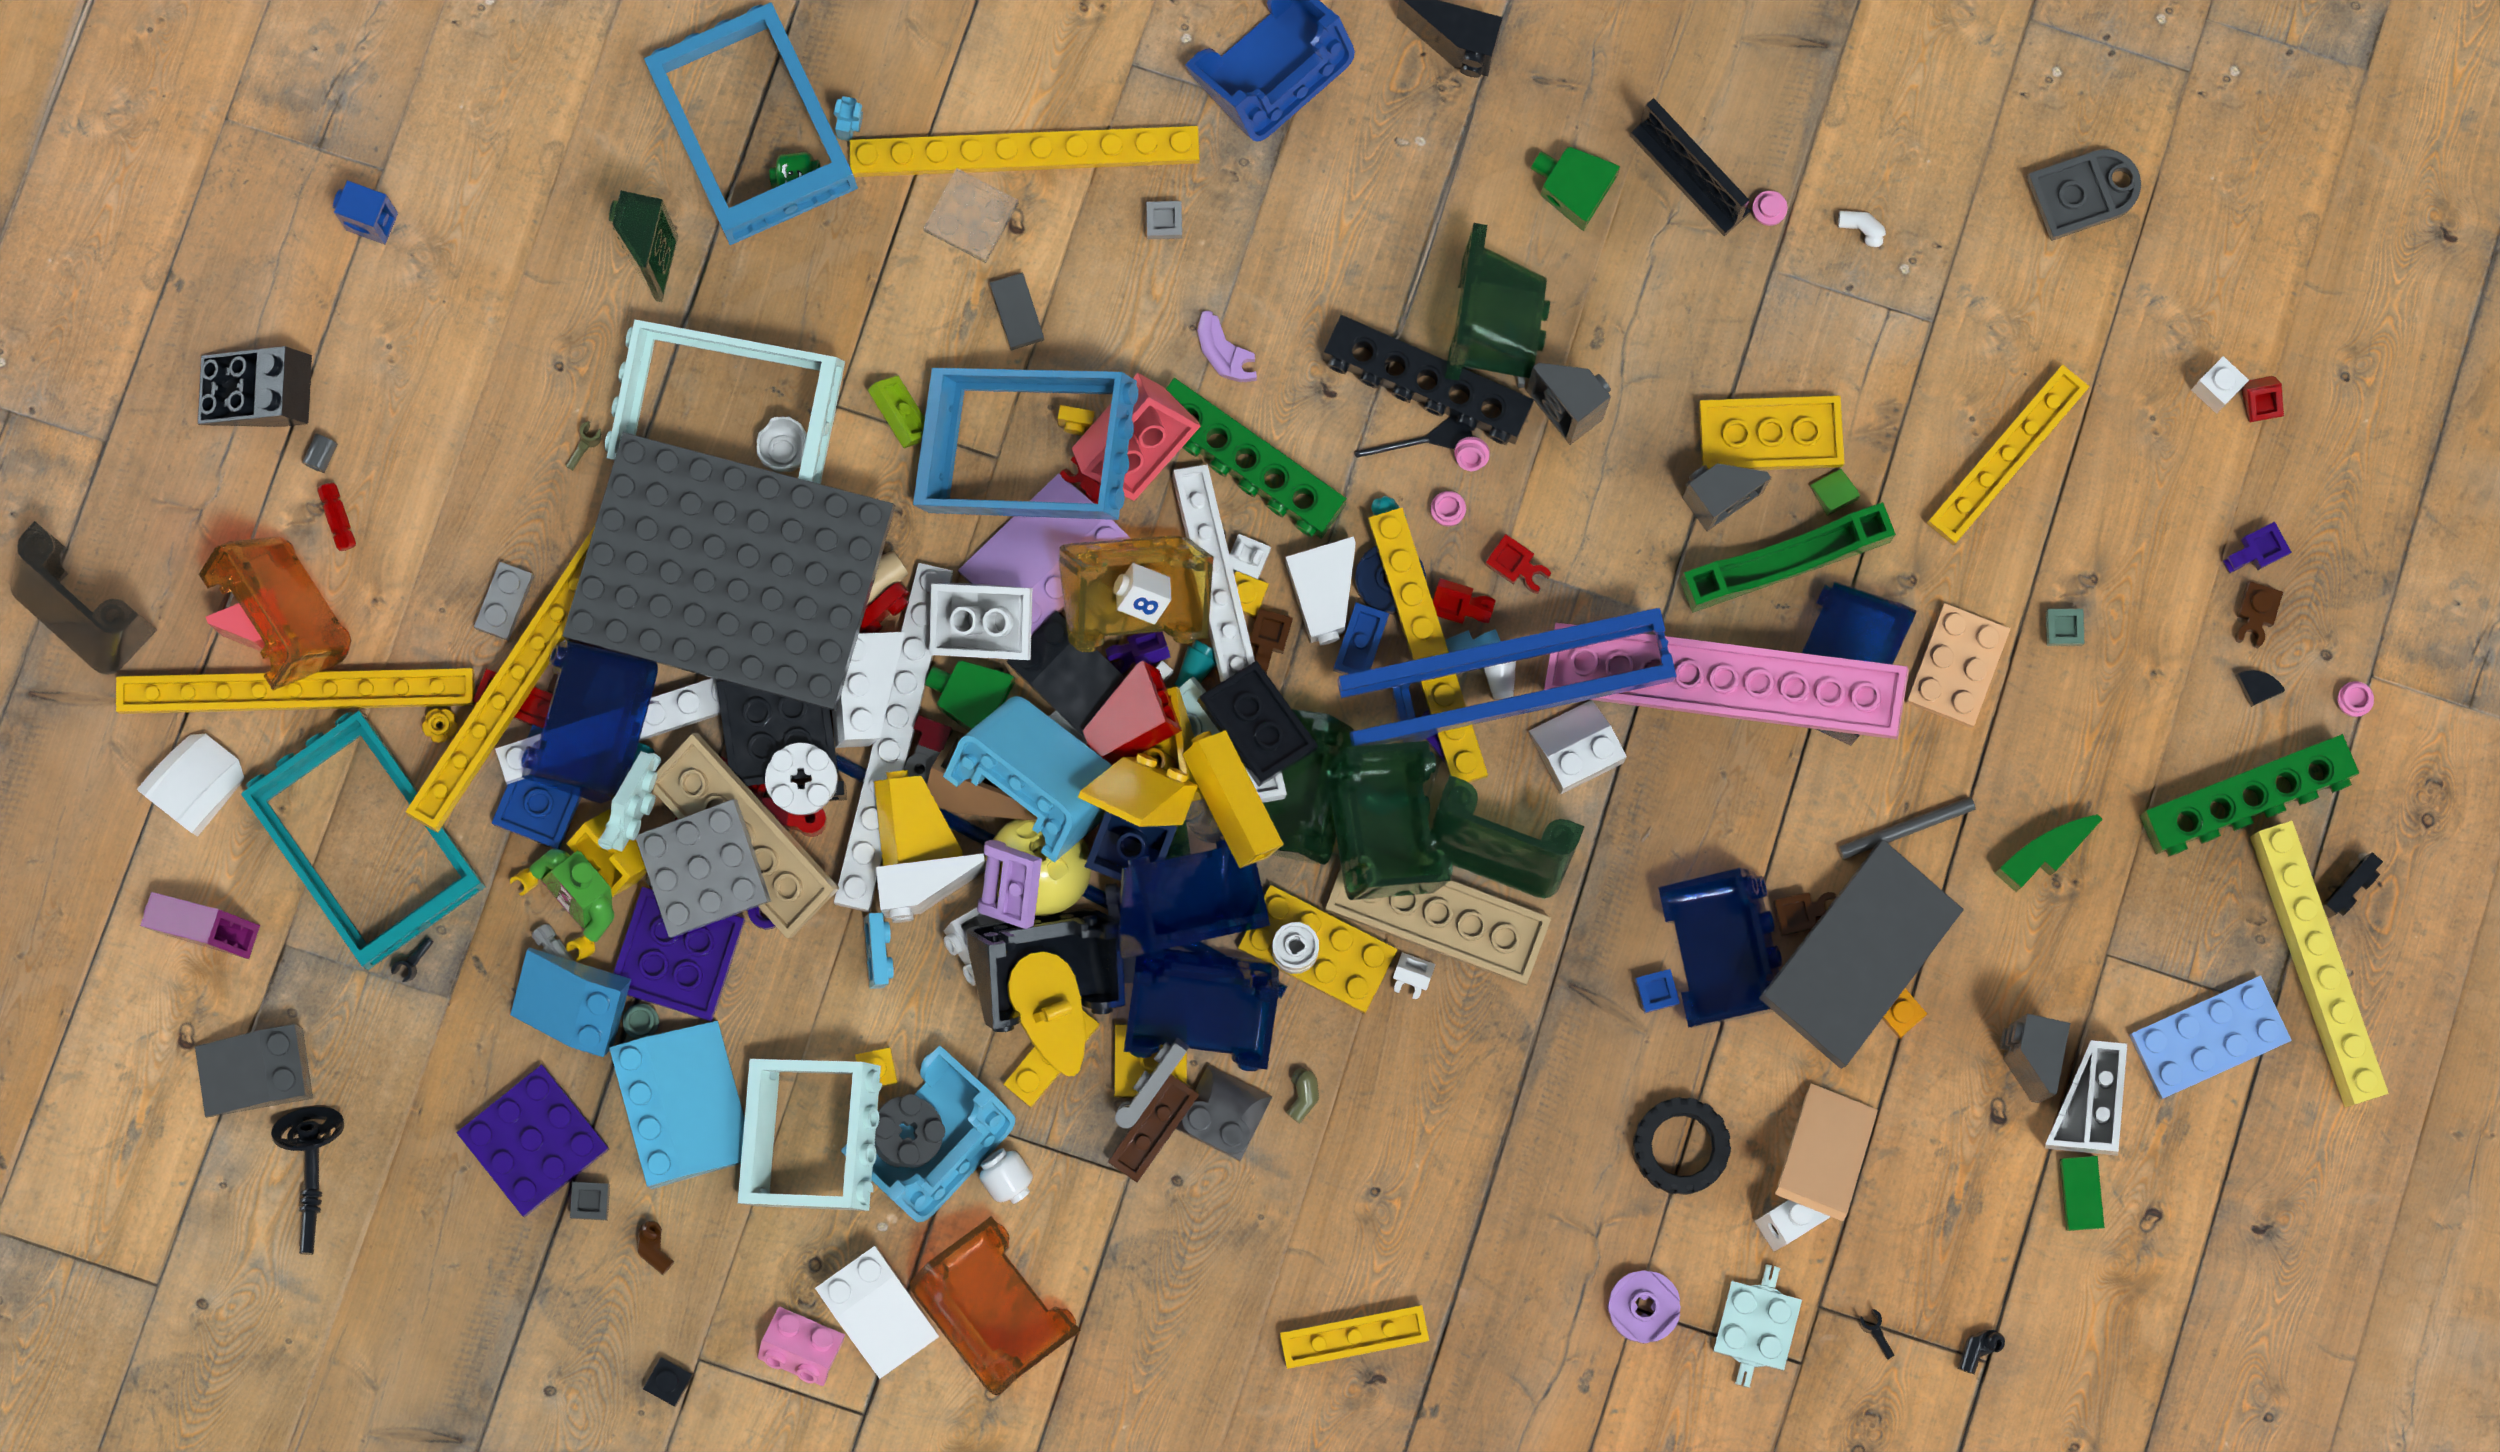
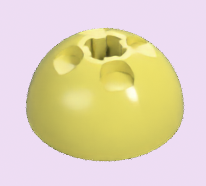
[986,819,1091,916]

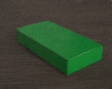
[2060,1156,2105,1231]

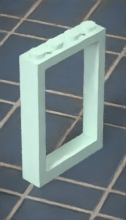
[605,319,845,484]

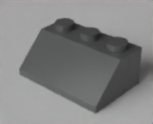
[1527,363,1611,445]
[2000,1014,2070,1103]

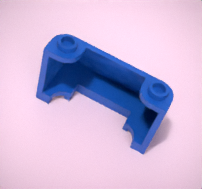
[1185,0,1355,142]

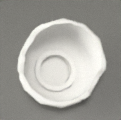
[756,417,807,473]

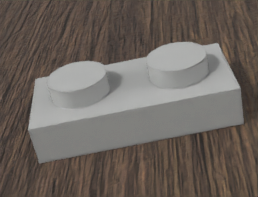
[474,562,534,641]

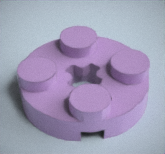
[1607,1270,1681,1344]

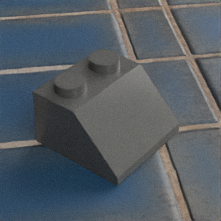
[1682,463,1772,531]

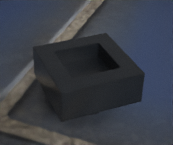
[643,1357,694,1407]

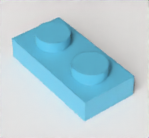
[863,913,894,989]

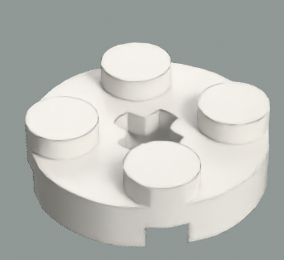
[765,743,838,815]

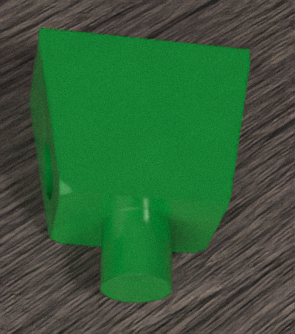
[1531,147,1620,231]
[925,660,1015,731]

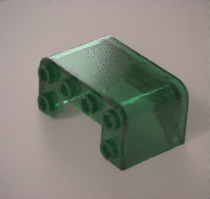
[1328,741,1453,900]

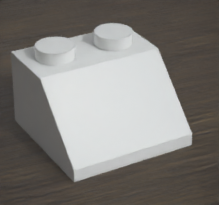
[1528,700,1627,795]

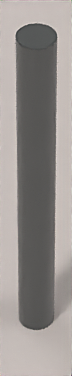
[1838,797,1976,860]

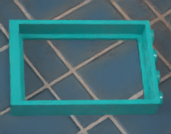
[241,711,486,970]

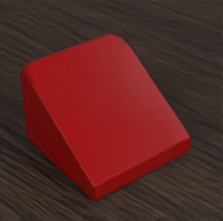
[2241,376,2284,422]

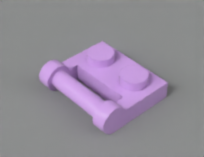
[977,840,1042,929]

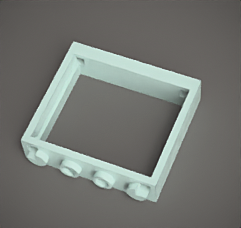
[738,1059,882,1211]

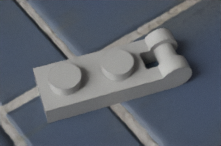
[1115,1038,1189,1128]

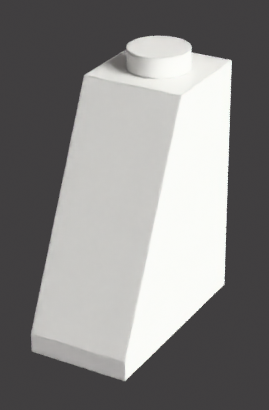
[1285,536,1356,645]

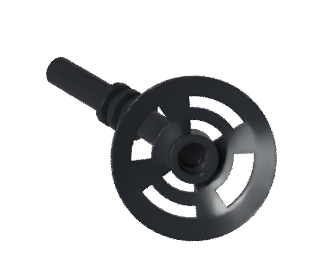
[271,1106,344,1255]

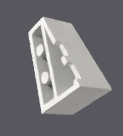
[832,632,905,748]

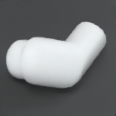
[1838,211,1886,247]

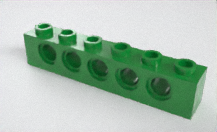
[1166,378,1347,539]
[2139,734,2359,857]

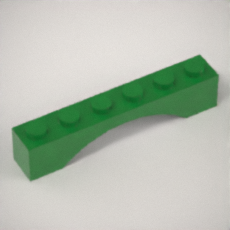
[1680,502,1896,613]

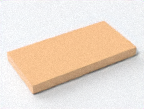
[1775,1083,1878,1221]

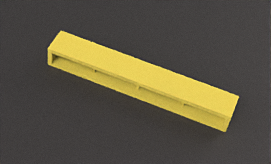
[2250,821,2389,1108]

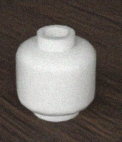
[979,1148,1033,1204]

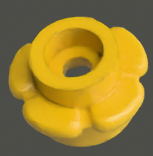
[422,708,458,743]

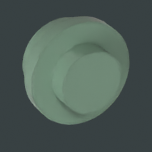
[623,1004,659,1039]

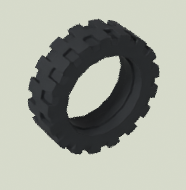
[1633,1097,1731,1195]

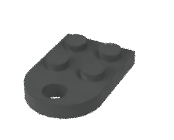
[2026,149,2141,241]

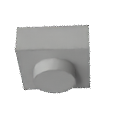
[1146,201,1182,239]

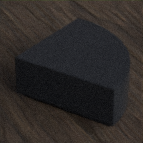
[2235,670,2285,707]

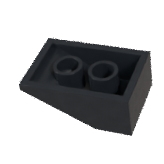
[1397,0,1503,78]
[1006,611,1125,738]

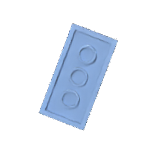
[2129,976,2292,1100]

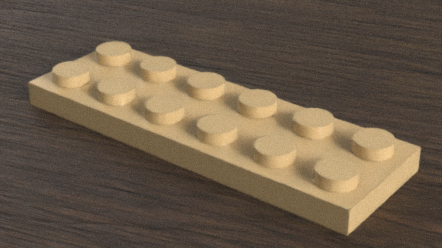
[652,733,839,939]
[1325,842,1551,986]

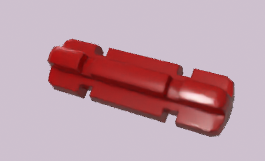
[317,483,356,551]

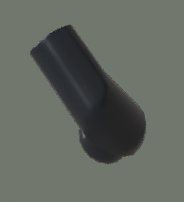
[1957,1330,2005,1375]

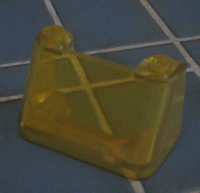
[1058,536,1213,652]

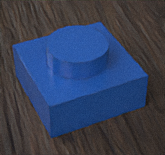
[1635,969,1680,1014]

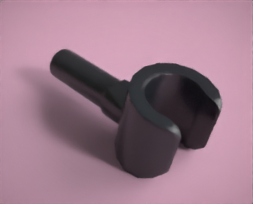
[391,937,434,982]
[1859,1309,1895,1360]

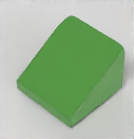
[1810,469,1861,516]

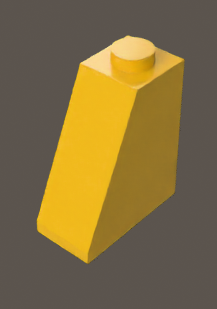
[874,770,963,866]

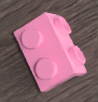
[758,1307,845,1386]

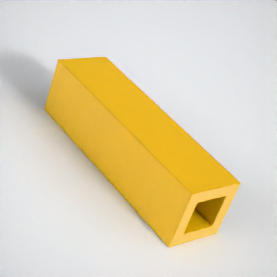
[1182,730,1284,868]

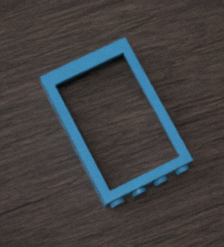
[644,2,858,245]
[913,368,1138,520]

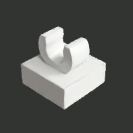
[1229,534,1271,579]
[1393,952,1436,999]

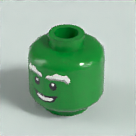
[769,152,821,189]

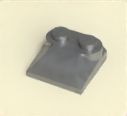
[1176,1065,1272,1161]

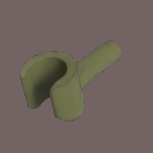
[566,422,601,471]

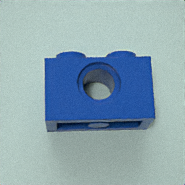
[333,180,398,245]

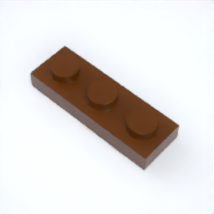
[1108,1073,1200,1183]

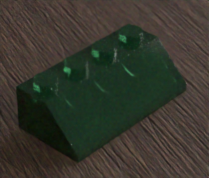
[609,190,678,302]

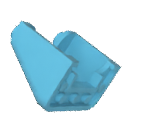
[841,1045,1016,1222]

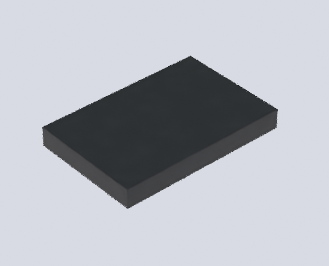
[1197,660,1318,787]

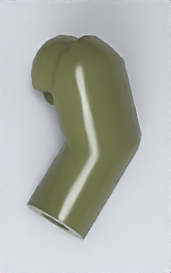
[1286,1068,1319,1124]

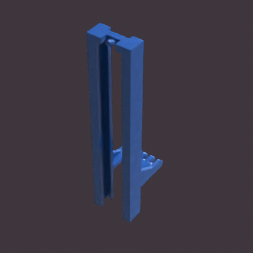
[1337,608,1677,750]

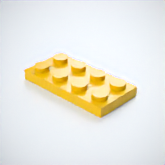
[1699,396,1845,470]
[1238,885,1398,1014]

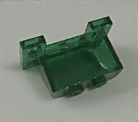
[1445,223,1550,381]

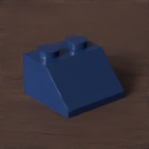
[1085,811,1178,893]

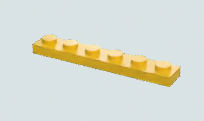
[1927,364,2090,546]

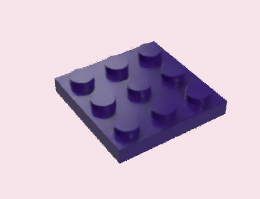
[613,887,745,1022]
[456,1064,609,1217]

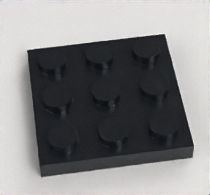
[716,681,839,786]

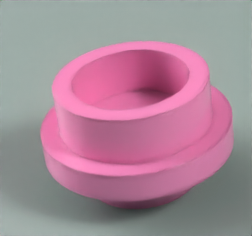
[1752,191,1788,226]
[1454,437,1490,471]
[1431,491,1466,527]
[2337,681,2374,717]

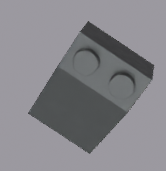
[195,1024,313,1118]

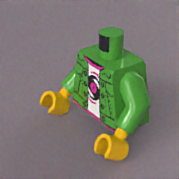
[510,849,614,961]

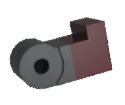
[904,715,953,785]

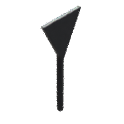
[1355,416,1473,458]

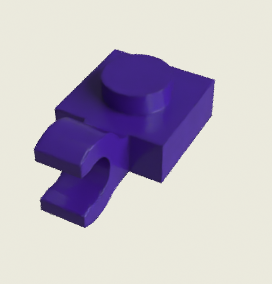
[2223,522,2292,574]
[1105,627,1171,674]

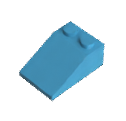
[510,948,631,1057]

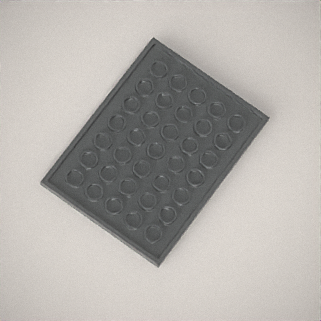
[562,432,896,711]

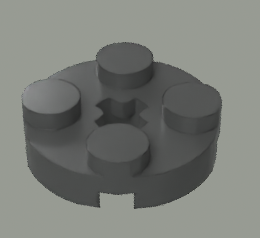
[874,1094,945,1169]

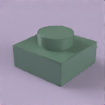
[2046,609,2085,646]

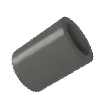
[302,434,338,473]

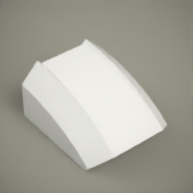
[137,733,245,837]

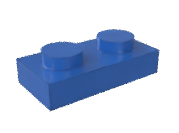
[1333,603,1389,675]

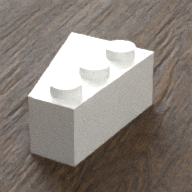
[2045,1040,2127,1156]

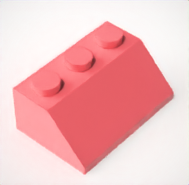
[1072,373,1201,501]

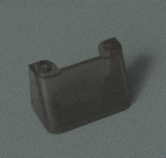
[10,521,157,675]

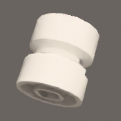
[1272,922,1319,974]

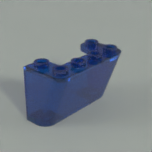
[1658,868,1782,1028]

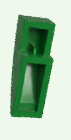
[1995,814,2103,892]

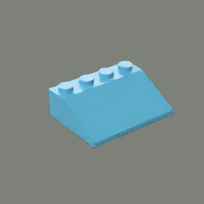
[609,1021,745,1189]

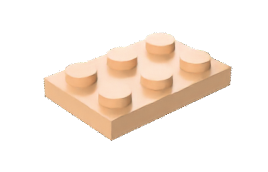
[1906,603,2010,728]

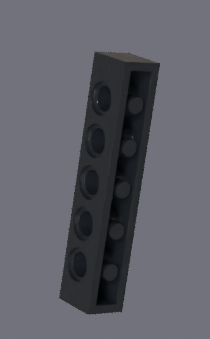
[1323,315,1534,445]

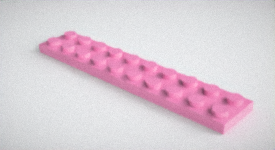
[1544,623,1909,740]

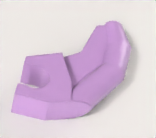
[1197,311,1257,382]

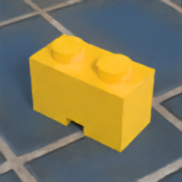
[566,809,647,897]

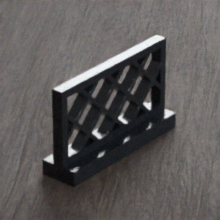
[1630,98,1751,236]

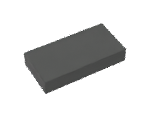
[990,272,1044,351]

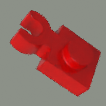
[1485,534,1551,594]

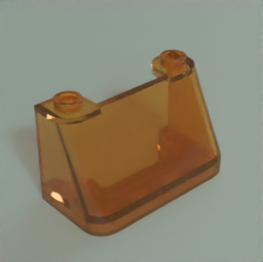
[199,536,351,690]
[910,1216,1081,1396]

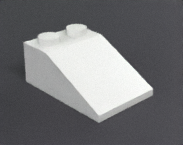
[929,582,1033,660]
[876,853,986,923]
[815,1246,939,1379]

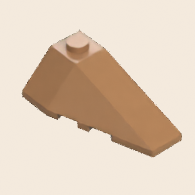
[927,730,1037,820]

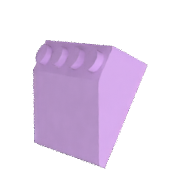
[958,473,1133,636]

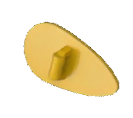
[1007,952,1085,1077]

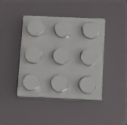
[636,799,771,938]

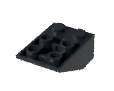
[198,346,312,427]

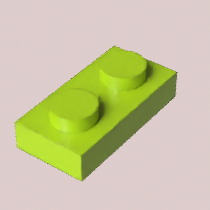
[868,375,925,448]

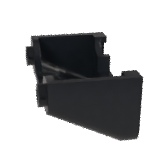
[966,909,1126,1032]

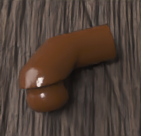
[638,1221,674,1275]

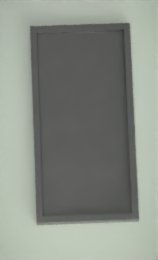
[1759,840,1964,1069]

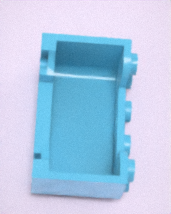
[943,696,1112,863]

